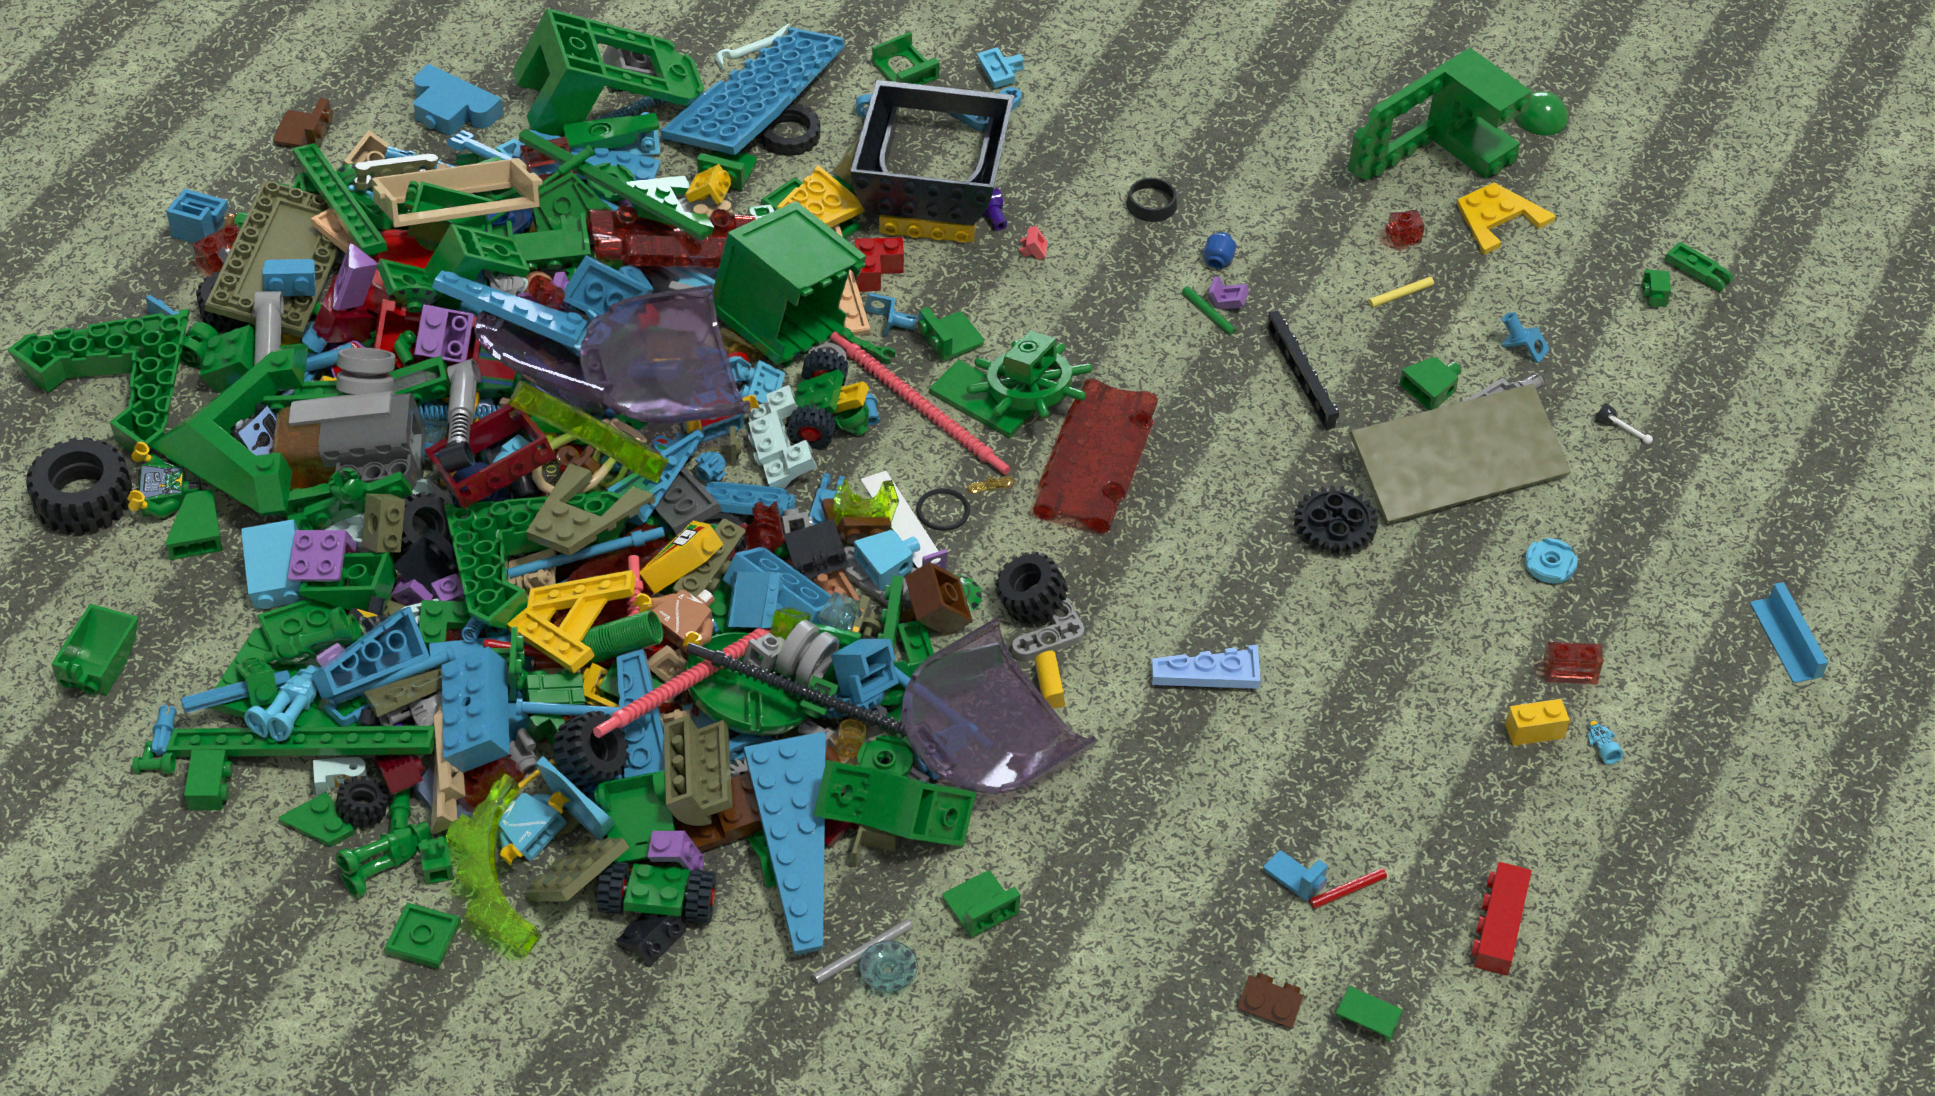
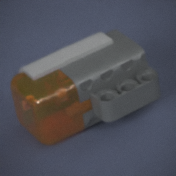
[272,390,426,491]

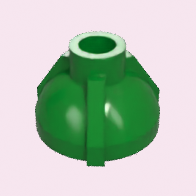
[834,402,869,436]

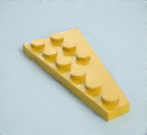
[777,165,865,228]

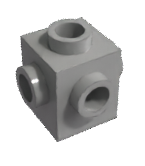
[774,508,813,542]

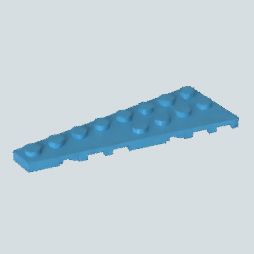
[744,732,826,956]

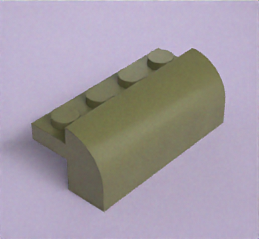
[663,715,732,826]

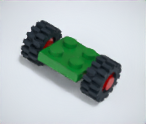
[787,348,849,450]
[597,862,716,923]

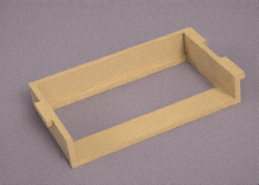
[372,158,542,227]

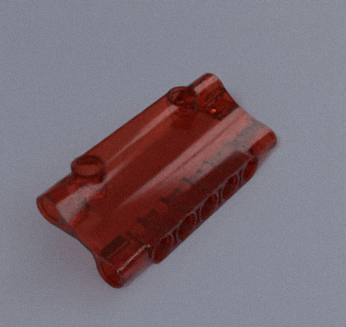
[587,205,756,268]
[1033,379,1158,533]

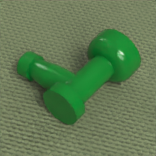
[132,741,176,775]

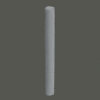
[812,919,913,984]

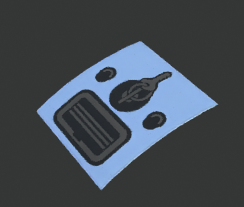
[238,406,290,456]

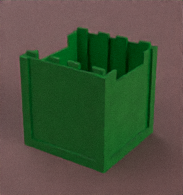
[708,201,866,365]

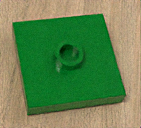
[384,902,461,969]

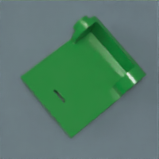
[594,770,675,863]

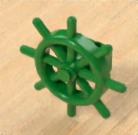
[966,330,1093,419]

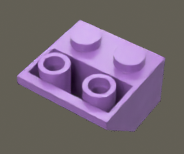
[413,304,474,364]

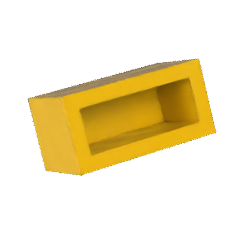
[1505,699,1570,746]

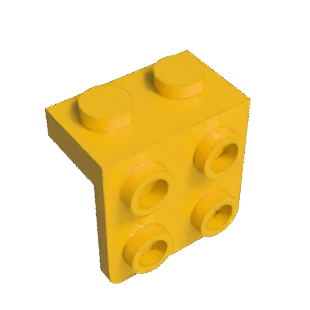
[582,663,619,707]

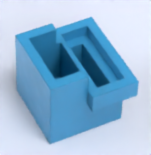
[166,189,229,247]
[831,639,899,703]

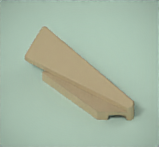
[430,705,465,834]

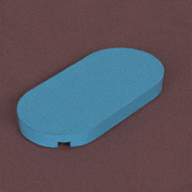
[704,482,796,517]

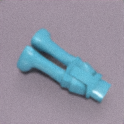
[244,665,320,741]

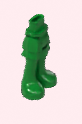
[264,607,362,667]
[336,821,433,899]

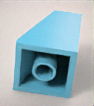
[241,519,308,609]

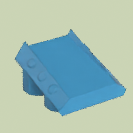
[727,571,783,628]

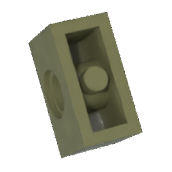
[362,494,405,552]

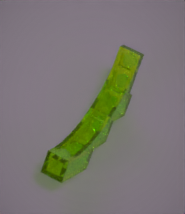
[508,380,669,483]
[446,774,542,958]

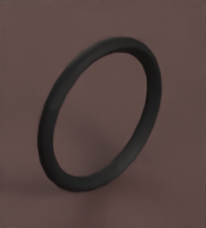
[916,488,970,531]

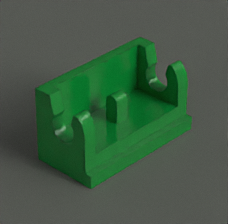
[1336,986,1403,1042]

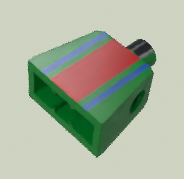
[476,344,535,399]

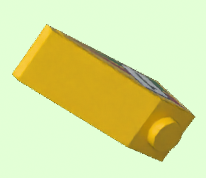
[640,521,724,594]

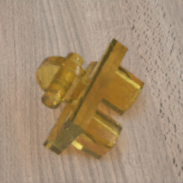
[718,327,762,362]

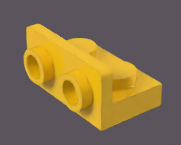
[685,164,731,205]

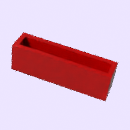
[1471,862,1532,976]

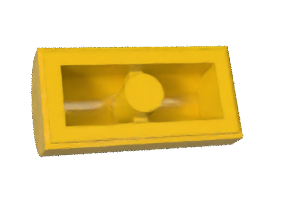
[1034,650,1065,709]

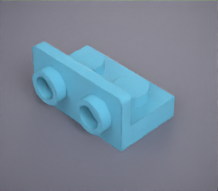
[738,360,785,405]

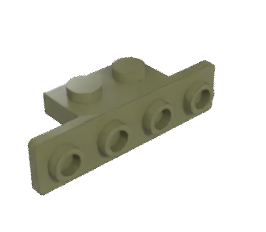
[673,519,745,597]

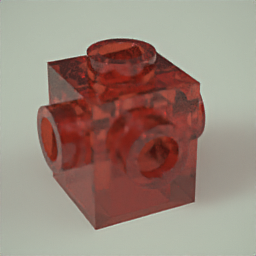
[1385,209,1425,247]

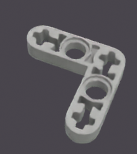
[1012,598,1084,661]

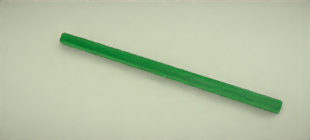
[519,129,709,241]

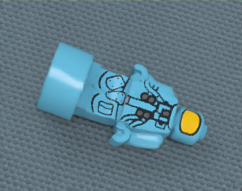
[1587,719,1624,765]

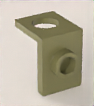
[705,426,741,466]
[852,825,897,868]

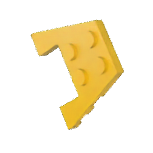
[1457,182,1556,255]

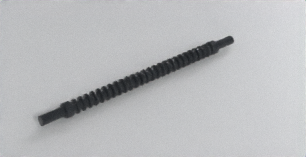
[686,642,947,751]

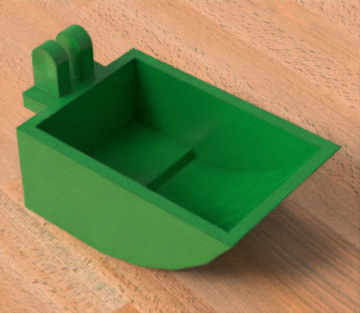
[403,181,493,242]
[51,604,139,696]

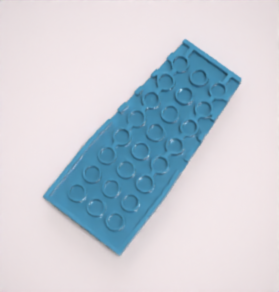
[660,27,845,155]

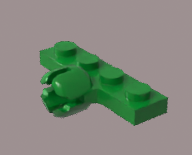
[304,468,413,530]

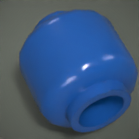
[1202,232,1237,269]

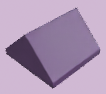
[333,244,378,310]

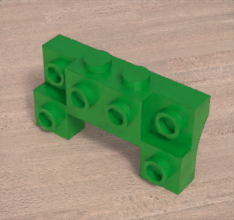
[487,212,591,273]

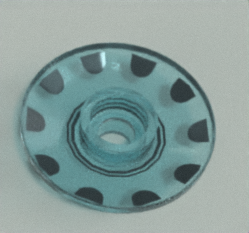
[860,940,918,992]

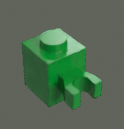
[418,836,454,885]

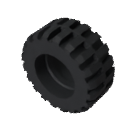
[26,437,133,535]

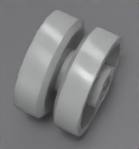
[336,348,395,395]
[775,620,840,687]

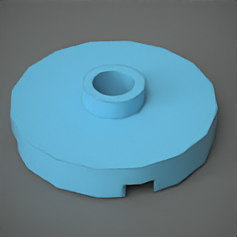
[1525,538,1578,584]

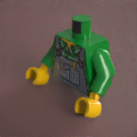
[127,442,202,519]

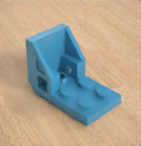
[560,255,654,329]

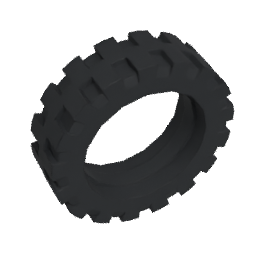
[759,103,820,156]

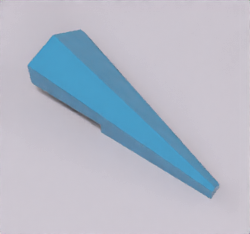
[605,429,704,525]

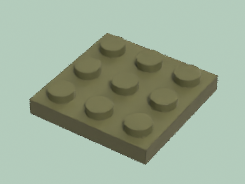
[524,838,629,902]

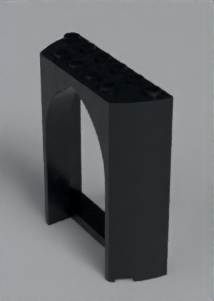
[850,80,1014,225]

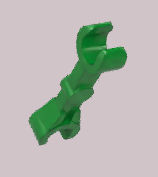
[838,327,896,364]

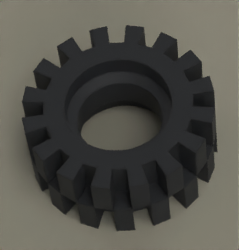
[335,776,389,827]

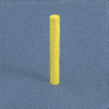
[1368,277,1434,308]

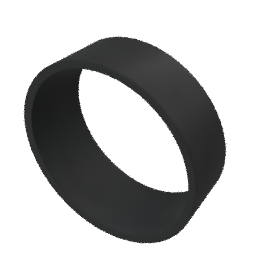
[1126,177,1177,222]

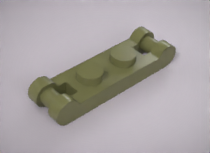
[354,154,438,190]

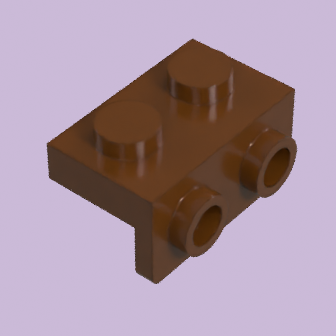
[1237,972,1306,1029]

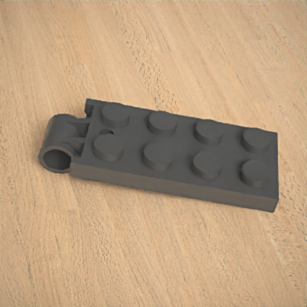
[632,449,722,536]

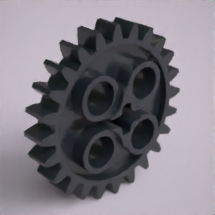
[1294,485,1378,557]

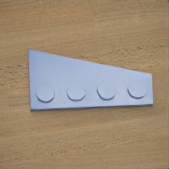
[1152,644,1261,689]

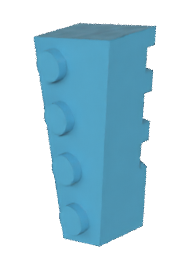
[312,606,430,699]

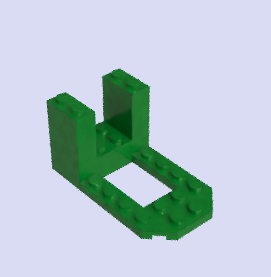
[512,8,705,139]
[1348,47,1532,181]

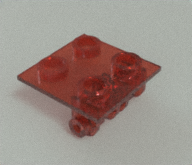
[746,501,785,553]

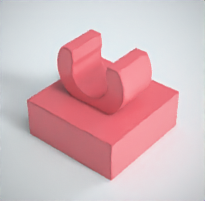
[1019,226,1047,260]

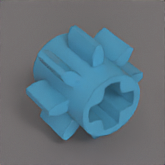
[695,451,726,482]

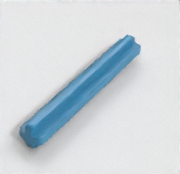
[181,670,290,713]

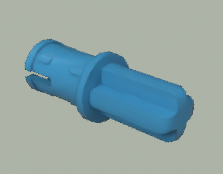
[151,705,177,756]

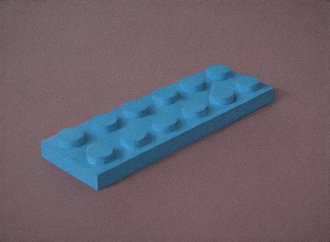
[512,130,661,181]

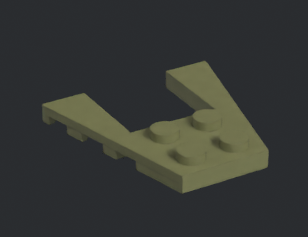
[526,463,655,556]

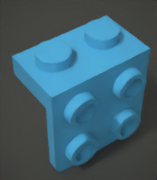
[263,259,315,296]

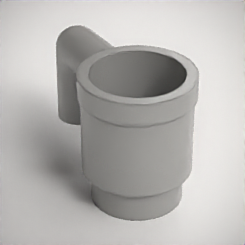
[505,728,538,779]

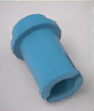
[865,393,880,426]

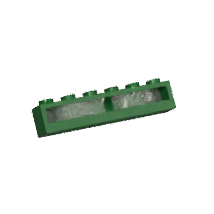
[389,355,451,406]

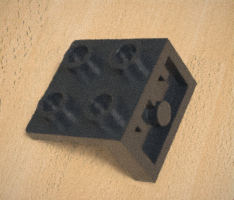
[393,528,460,594]

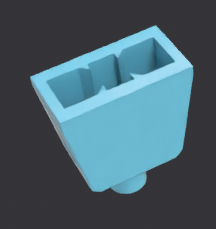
[854,530,920,591]

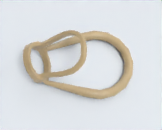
[532,418,647,495]

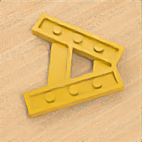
[507,570,636,673]

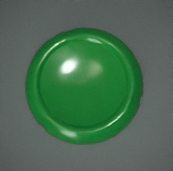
[685,632,810,736]

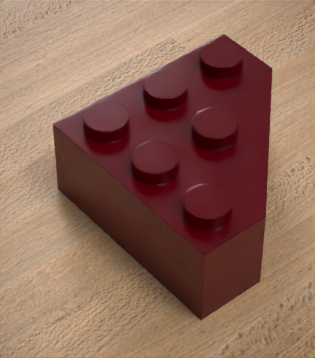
[312,275,378,343]

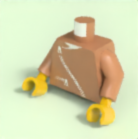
[632,589,715,656]

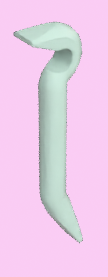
[715,23,790,70]

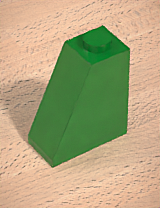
[166,489,223,560]

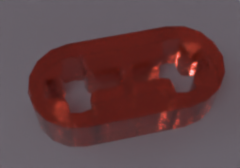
[528,275,565,309]

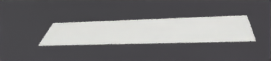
[861,471,941,568]

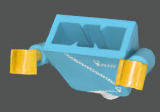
[498,791,571,866]

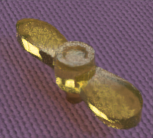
[967,476,1014,493]

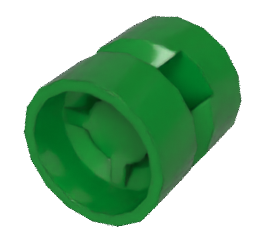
[180,322,219,369]

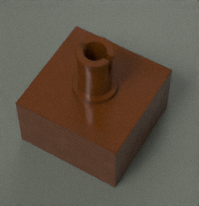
[901,562,973,636]

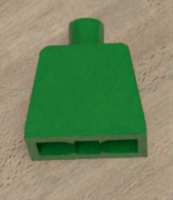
[1399,357,1461,410]

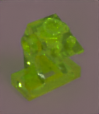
[832,478,899,524]

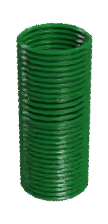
[581,610,663,665]

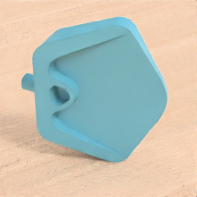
[535,756,615,840]

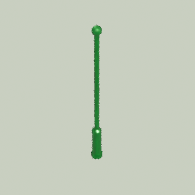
[485,145,596,228]

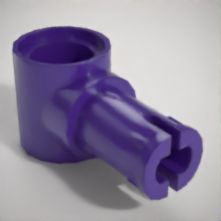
[984,188,1007,231]

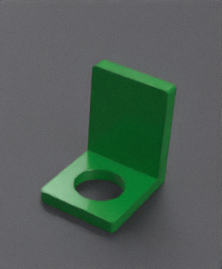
[879,661,911,706]

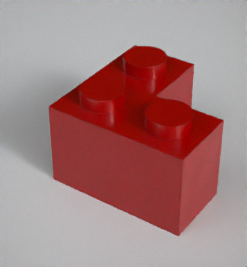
[855,237,904,292]

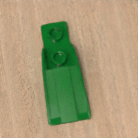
[563,113,659,148]

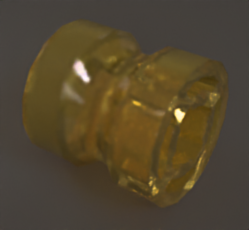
[836,719,867,758]

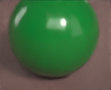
[1514,91,1568,136]

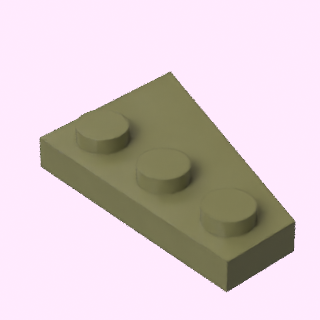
[364,667,442,717]

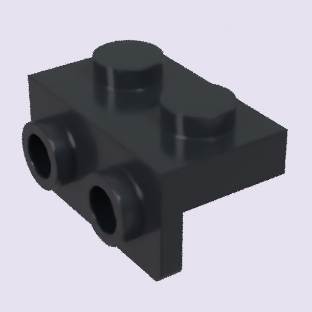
[616,913,687,967]

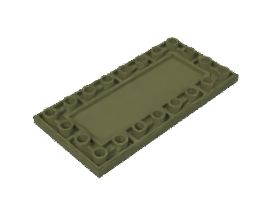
[204,180,340,338]
[1349,384,1571,524]

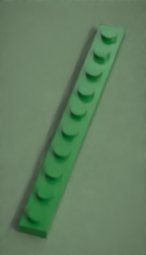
[292,143,387,256]
[166,725,436,757]

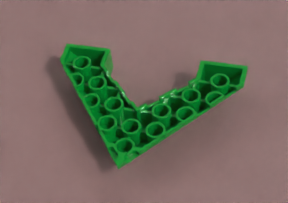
[7,309,190,453]
[150,344,308,516]
[444,491,627,629]

